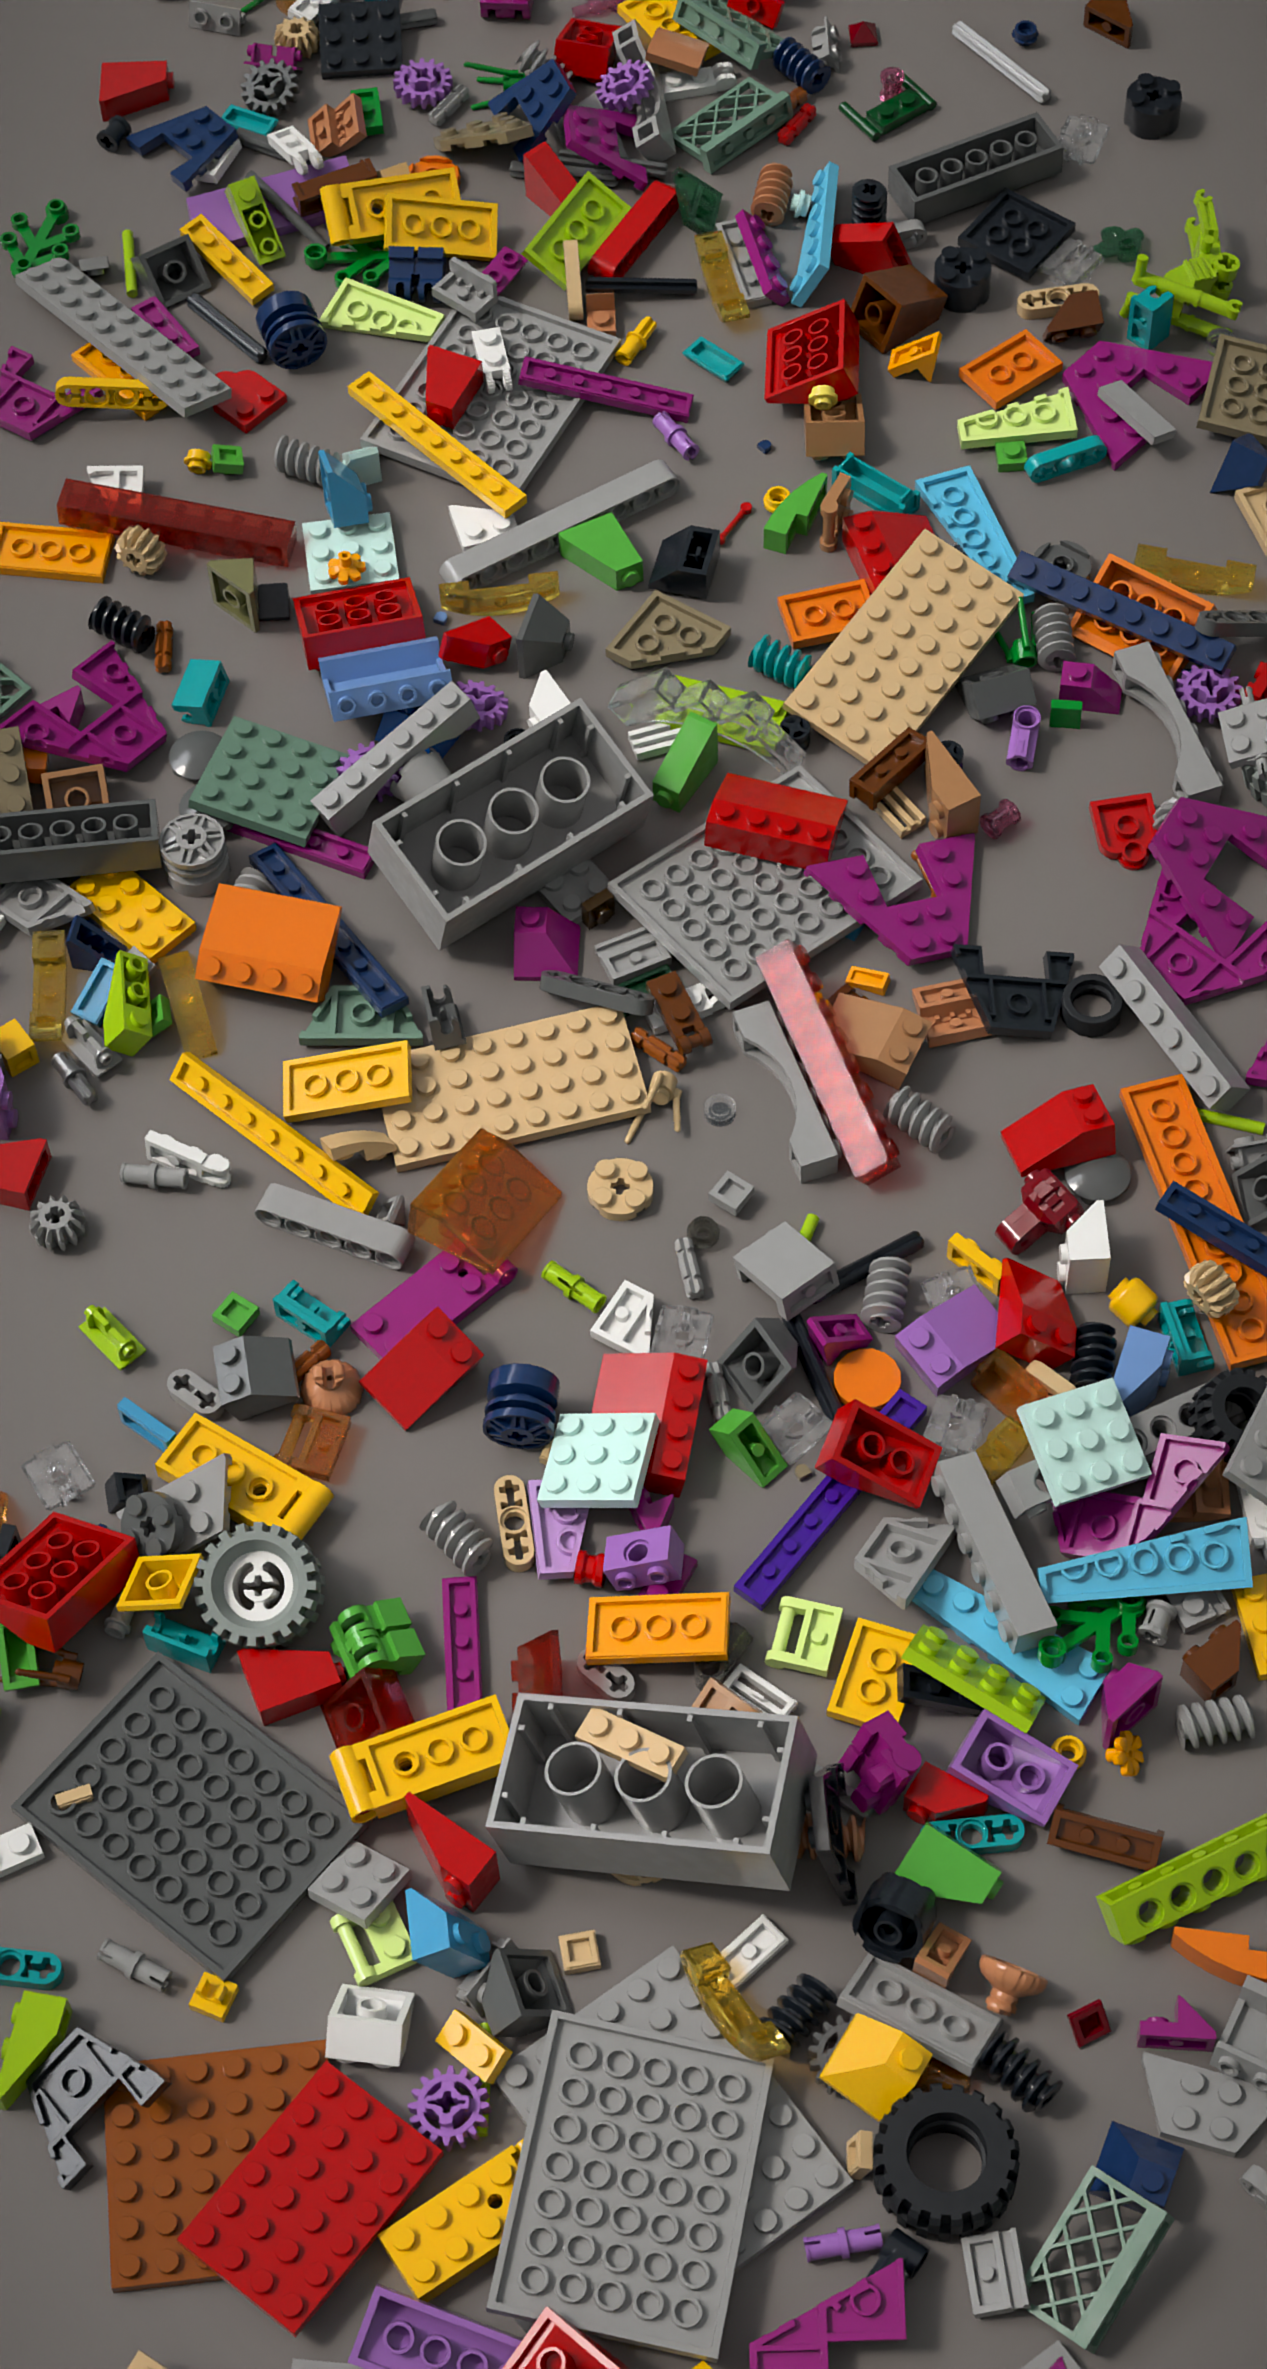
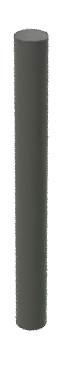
[245,170,330,251]

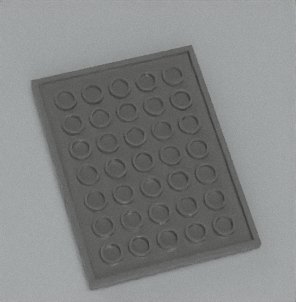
[11,1651,372,1983]

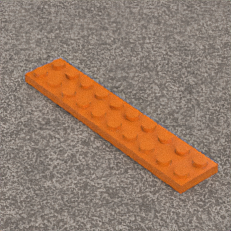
[1119,1074,1267,1371]

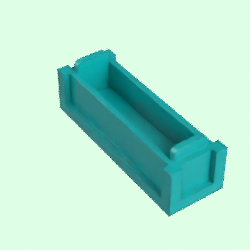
[832,452,921,514]

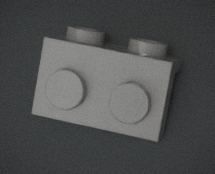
[432,257,498,321]

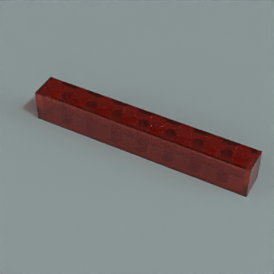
[56,478,297,567]
[755,939,901,1186]

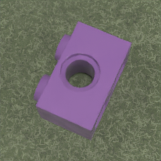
[603,1525,685,1591]

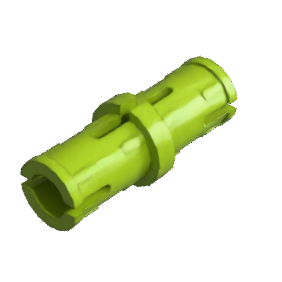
[541,1260,607,1314]

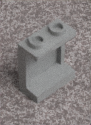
[733,1221,840,1321]
[1209,1975,1267,2093]

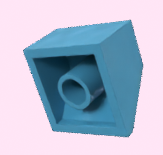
[318,450,373,528]
[405,1888,491,1978]

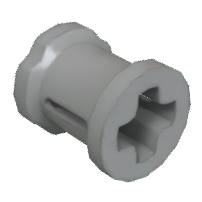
[1136,1599,1178,1646]

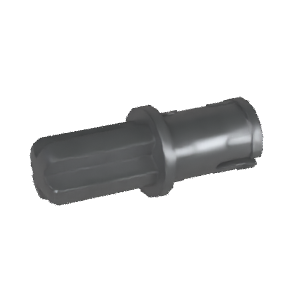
[51,1051,98,1106]

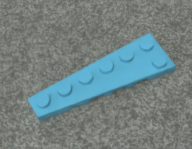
[790,161,839,308]
[915,465,1035,604]
[1037,1517,1253,1603]
[912,1569,1113,1726]

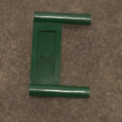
[838,71,937,142]

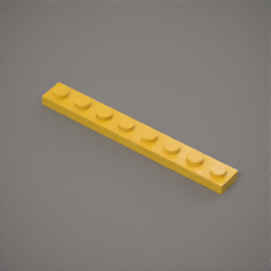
[347,371,527,519]
[169,1052,379,1215]

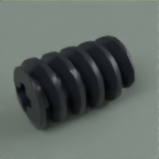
[851,179,887,224]
[88,596,155,653]
[1069,1322,1117,1388]
[757,1973,838,2058]
[978,2030,1063,2113]

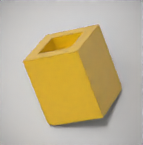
[0,1018,40,1078]

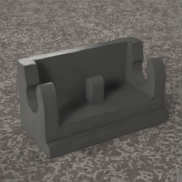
[421,984,467,1051]

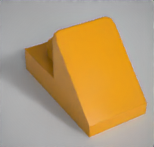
[887,331,942,382]

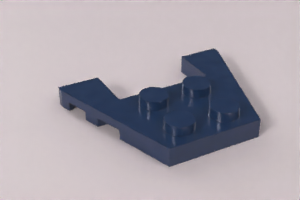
[487,59,577,165]
[126,106,239,192]

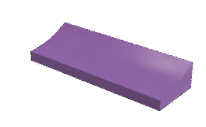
[186,155,349,248]
[348,2283,523,2369]

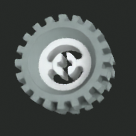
[194,1522,326,1650]

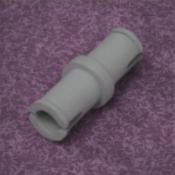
[120,1162,189,1189]
[97,1938,173,1993]

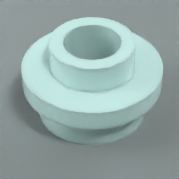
[790,189,811,218]

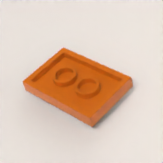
[959,329,1063,410]
[777,579,871,650]

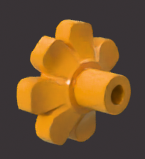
[328,551,366,585]
[1105,1730,1144,1777]

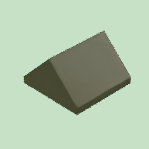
[206,558,260,633]

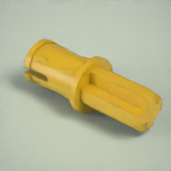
[615,316,657,366]

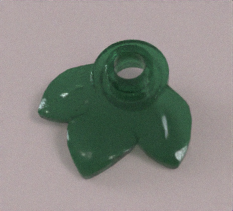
[1089,226,1144,262]

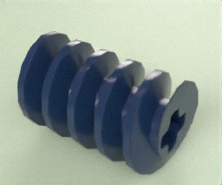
[773,37,831,94]

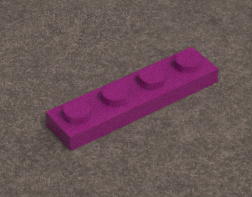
[735,209,790,307]

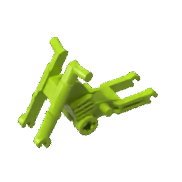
[1119,189,1243,339]

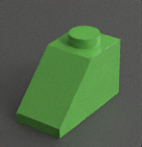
[708,1408,788,1488]

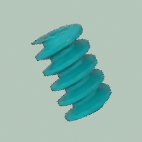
[748,634,813,689]

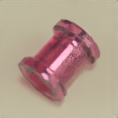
[879,67,905,102]
[979,799,1021,839]

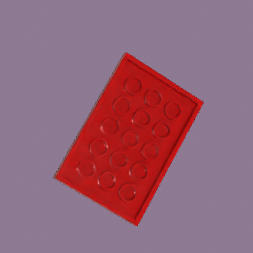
[177,2061,444,2338]

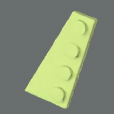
[319,277,445,342]
[957,387,1078,449]

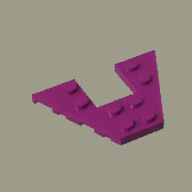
[1062,341,1213,471]
[0,640,167,772]
[1148,797,1267,959]
[804,833,975,966]
[1140,869,1267,1005]
[1052,1433,1230,1559]
[749,2258,907,2369]

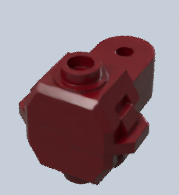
[995,1168,1085,1255]

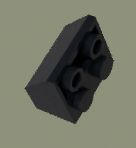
[648,525,720,599]

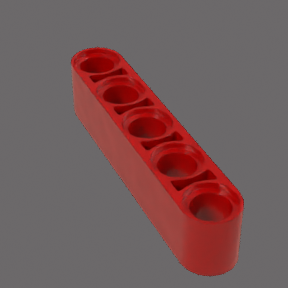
[588,180,683,277]

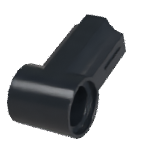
[866,2228,930,2282]

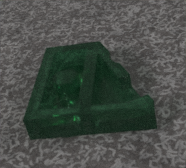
[672,166,723,239]

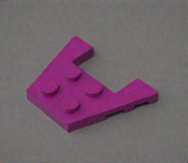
[563,105,648,191]
[0,346,104,441]

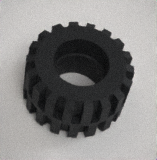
[1188,1368,1267,1463]

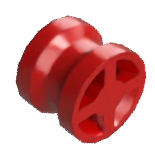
[574,1550,606,1588]

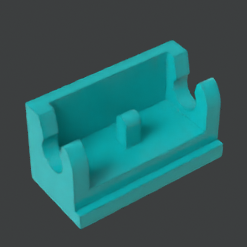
[1127,285,1174,350]
[171,659,230,727]
[272,1280,351,1347]
[1157,1299,1215,1377]
[142,1611,226,1674]

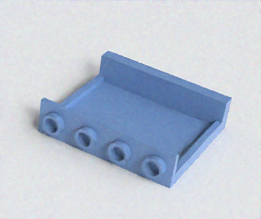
[318,636,452,722]

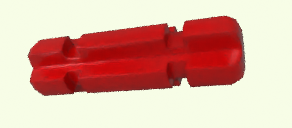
[777,103,817,146]

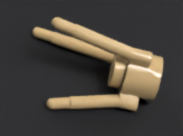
[624,1071,682,1144]

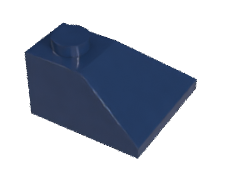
[1088,2121,1185,2214]

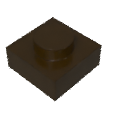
[581,888,615,930]

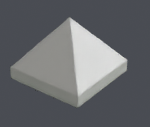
[375,1194,405,1226]

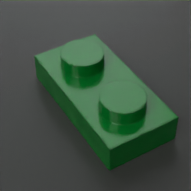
[350,87,384,135]

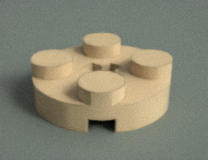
[587,1158,653,1221]

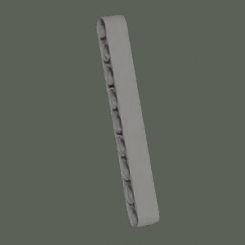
[439,459,681,596]

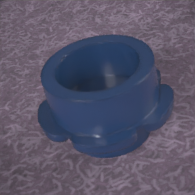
[1012,20,1039,46]

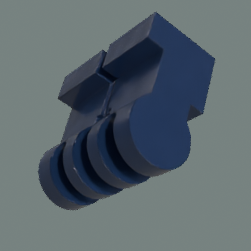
[388,246,447,303]

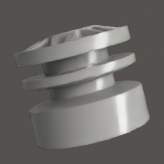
[159,813,231,898]

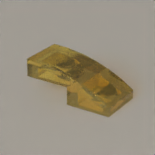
[976,1415,1030,1486]

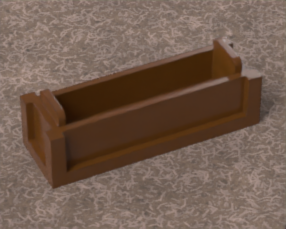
[291,158,378,218]
[849,727,926,811]
[1047,1803,1165,1871]

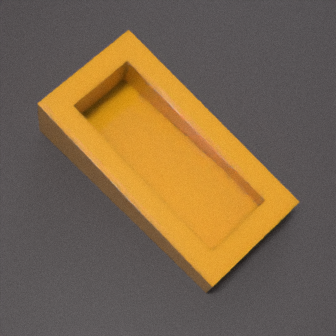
[845,966,891,996]

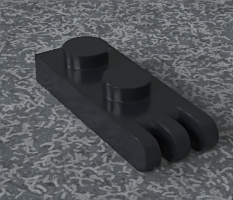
[897,1663,984,1716]

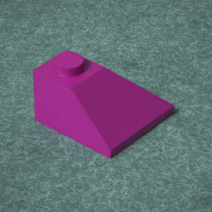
[514,906,581,981]
[1101,1662,1163,1750]

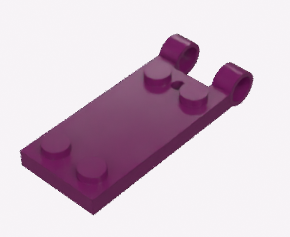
[350,1225,518,1360]

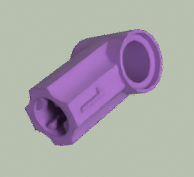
[1006,705,1041,772]

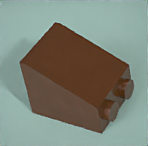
[851,264,948,354]

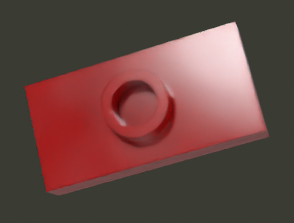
[727,0,785,29]

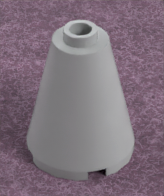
[390,747,452,803]

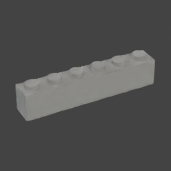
[1099,944,1250,1111]
[931,1451,1058,1654]

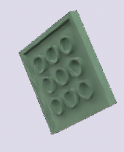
[188,716,349,847]

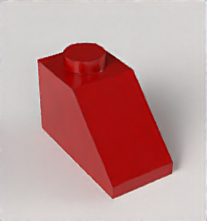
[438,616,512,669]
[903,1761,989,1824]

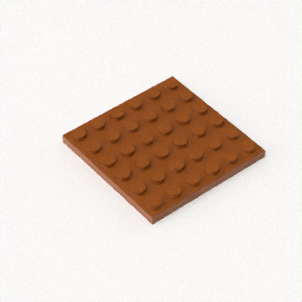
[104,2039,329,2293]

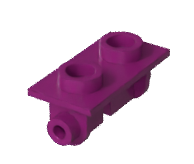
[244,42,303,71]
[482,246,528,297]

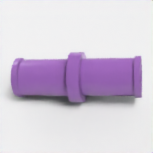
[652,411,699,461]
[803,2223,883,2263]

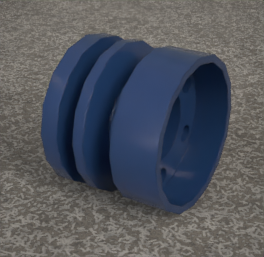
[255,291,328,369]
[482,1363,560,1449]

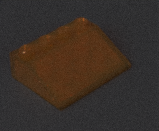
[407,1128,562,1275]

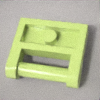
[764,1596,843,1677]
[329,1900,417,1987]

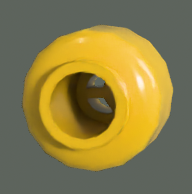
[1107,1277,1158,1327]

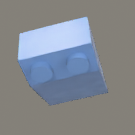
[1114,1325,1174,1417]

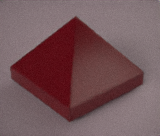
[848,21,878,47]
[1067,1999,1111,2048]

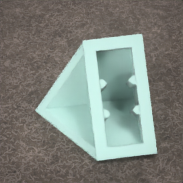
[342,447,382,485]

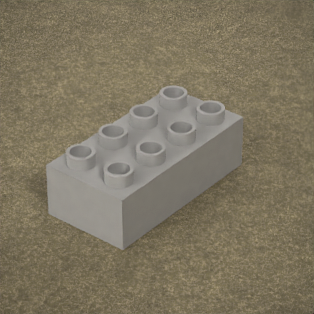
[368,697,654,951]
[485,1693,818,1891]

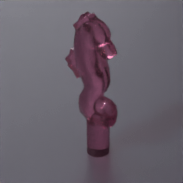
[572,0,626,18]

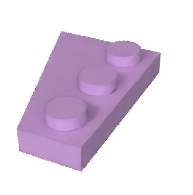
[527,1480,589,1580]

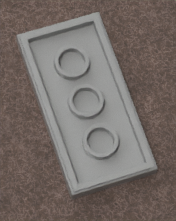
[836,1953,1003,2077]

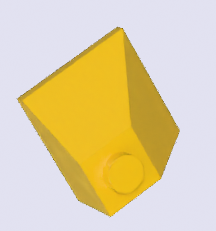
[116,1553,204,1612]
[819,2013,933,2122]

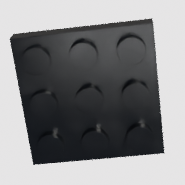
[318,0,403,79]
[958,188,1076,281]

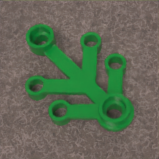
[0,199,80,279]
[304,240,389,288]
[1037,1596,1147,1674]

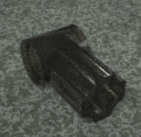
[694,1622,753,1691]

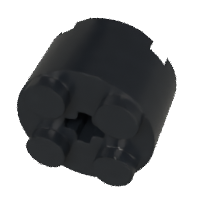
[1124,73,1182,140]
[934,246,992,313]
[852,1872,937,1963]

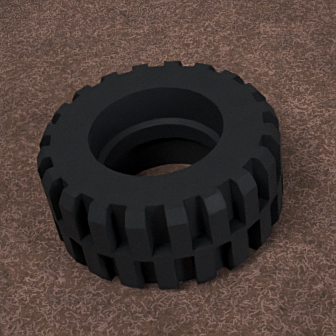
[872,2083,1020,2242]

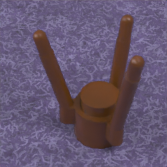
[0,1648,85,1690]

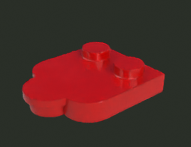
[212,370,287,434]
[1089,792,1157,870]

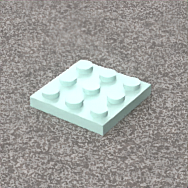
[302,512,399,595]
[1016,1377,1152,1507]
[537,1413,660,1508]

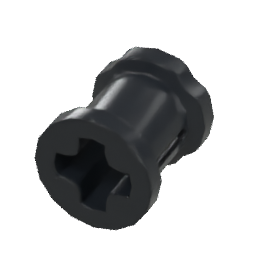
[96,115,132,153]

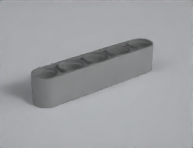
[254,1183,415,1270]

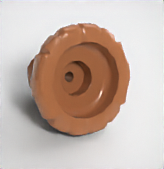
[300,1359,364,1418]
[980,1954,1048,2017]

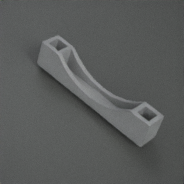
[612,19,676,162]
[1112,641,1224,804]
[310,681,480,837]
[733,1001,842,1184]

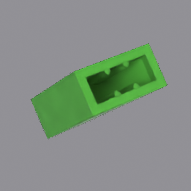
[558,512,644,591]
[652,711,718,813]
[895,1821,1004,1904]

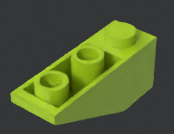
[224,175,286,266]
[103,950,152,1057]
[0,1990,73,2111]

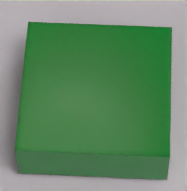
[1049,699,1082,729]

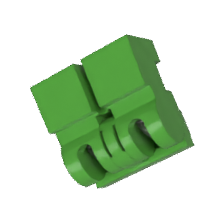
[329,1597,425,1685]

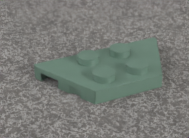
[299,985,424,1046]

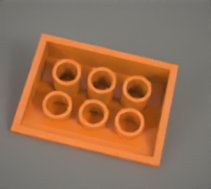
[1070,553,1217,682]
[195,883,343,1003]

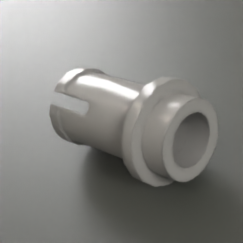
[104,1591,134,1639]

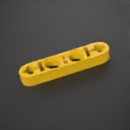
[55,377,167,410]

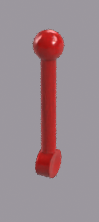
[720,502,752,545]

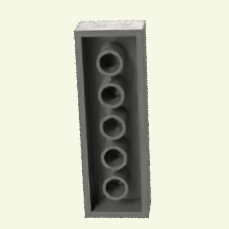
[888,112,1064,224]
[0,799,162,884]

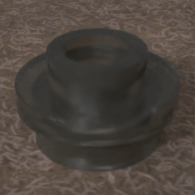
[687,1216,720,1249]

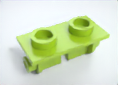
[78,1305,147,1371]

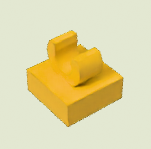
[188,1971,239,2023]

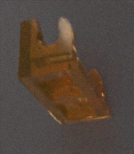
[971,1348,1048,1429]

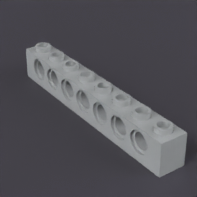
[995,1383,1247,1519]

